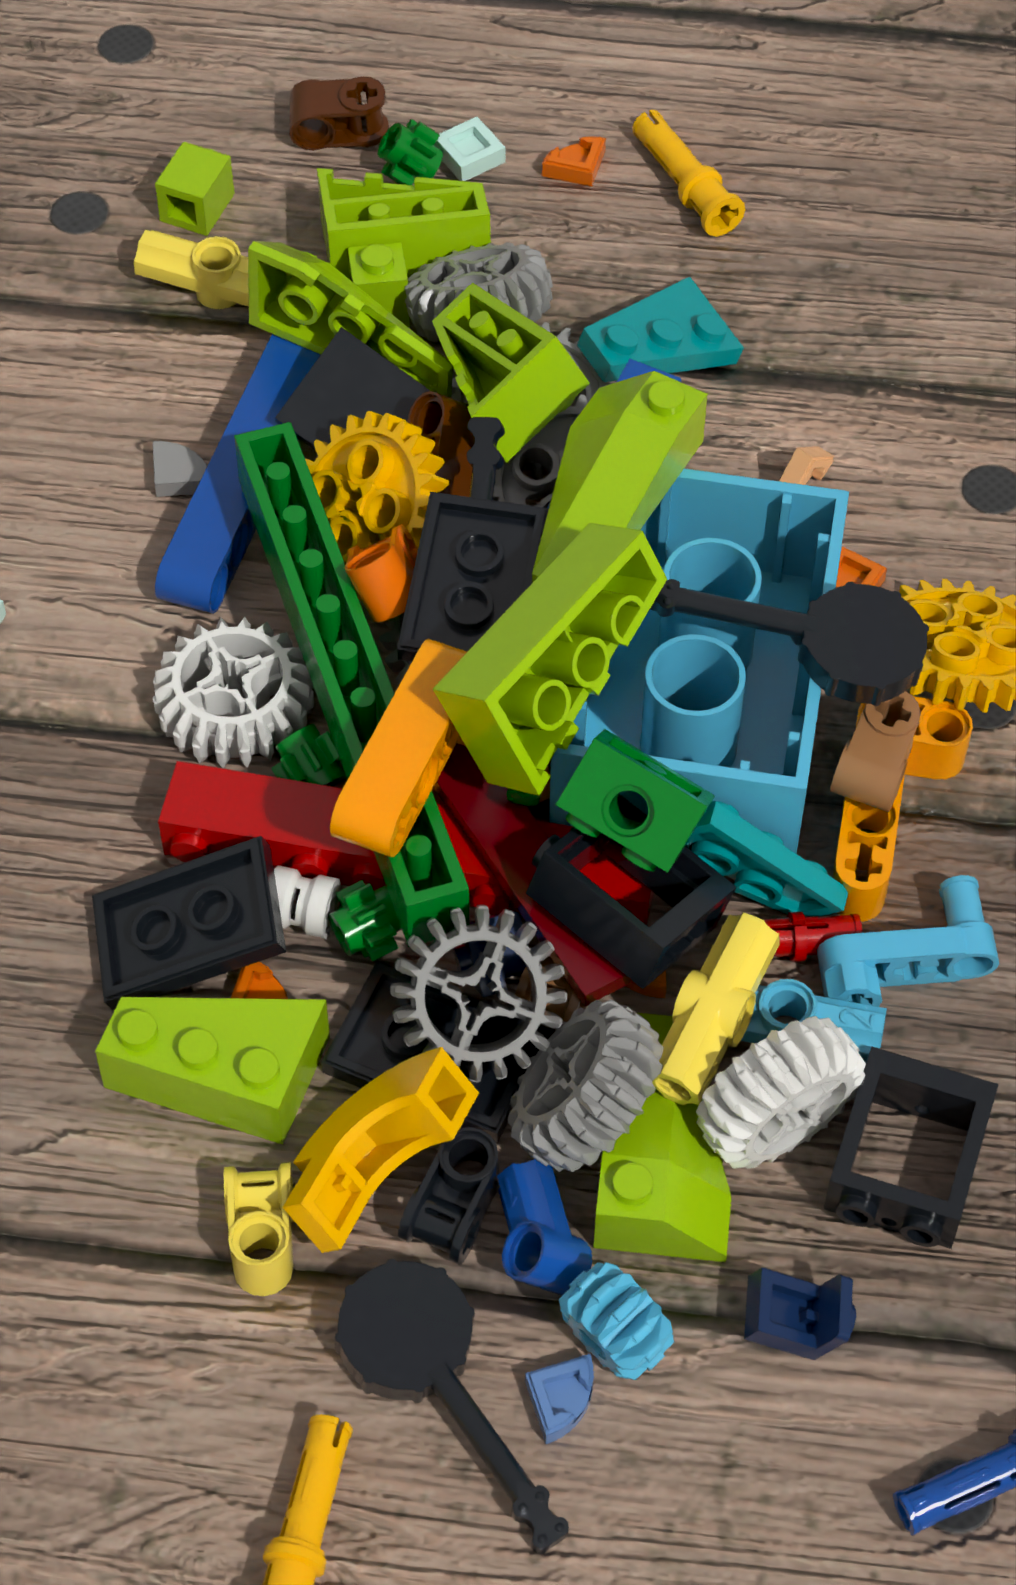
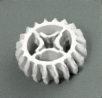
[153,616,314,768]
[696,1016,866,1169]

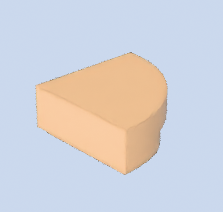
[779,446,834,485]

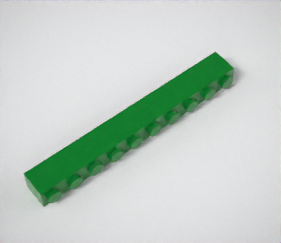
[234,422,470,947]

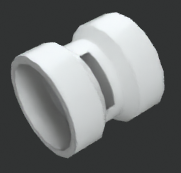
[274,865,341,939]

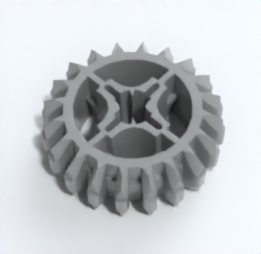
[405,242,553,342]
[390,904,567,1082]
[508,999,664,1172]

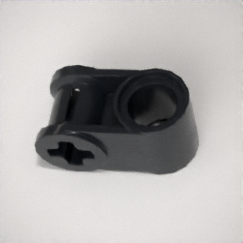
[398,1127,499,1265]

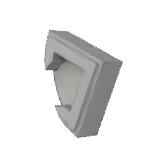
[153,441,207,497]

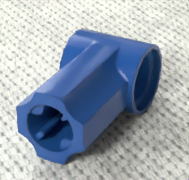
[497,1159,592,1296]

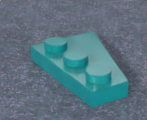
[686,801,848,917]

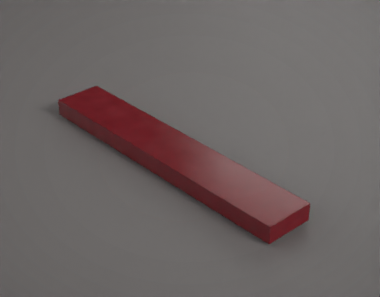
[433,743,633,1007]

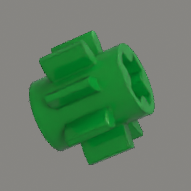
[378,119,443,185]
[271,724,346,787]
[328,880,402,962]

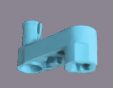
[816,875,999,1007]

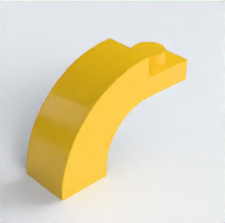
[282,1047,479,1253]

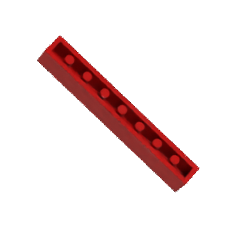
[158,761,654,926]

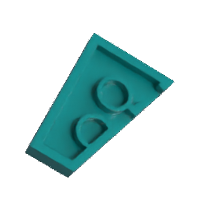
[577,276,744,382]

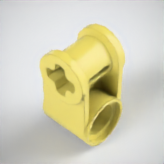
[224,1162,294,1296]

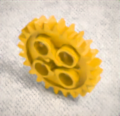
[305,411,449,601]
[899,579,1016,713]

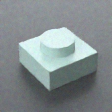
[434,116,506,181]

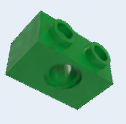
[555,729,715,873]

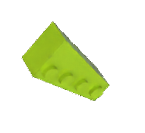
[433,523,667,796]

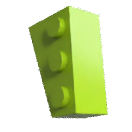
[317,168,491,279]
[432,282,590,463]
[95,997,330,1145]

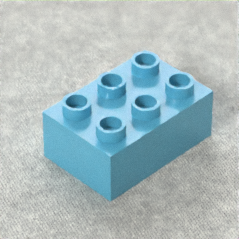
[549,468,849,854]

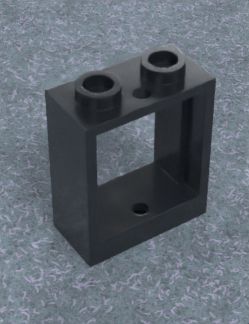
[526,794,737,989]
[824,1046,999,1249]

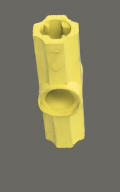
[134,230,249,310]
[652,912,780,1106]

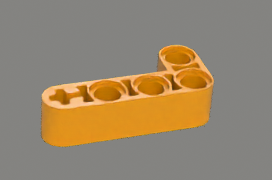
[330,639,468,857]
[832,696,973,922]

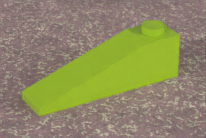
[248,241,454,398]
[532,371,707,582]
[593,1012,732,1262]

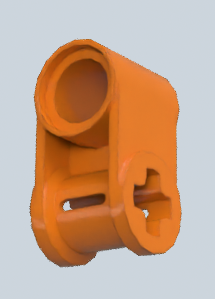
[344,524,418,622]

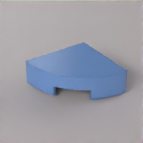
[525,1354,594,1444]

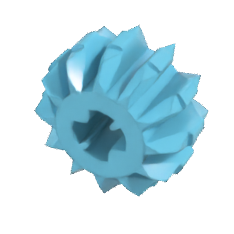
[559,1262,674,1380]

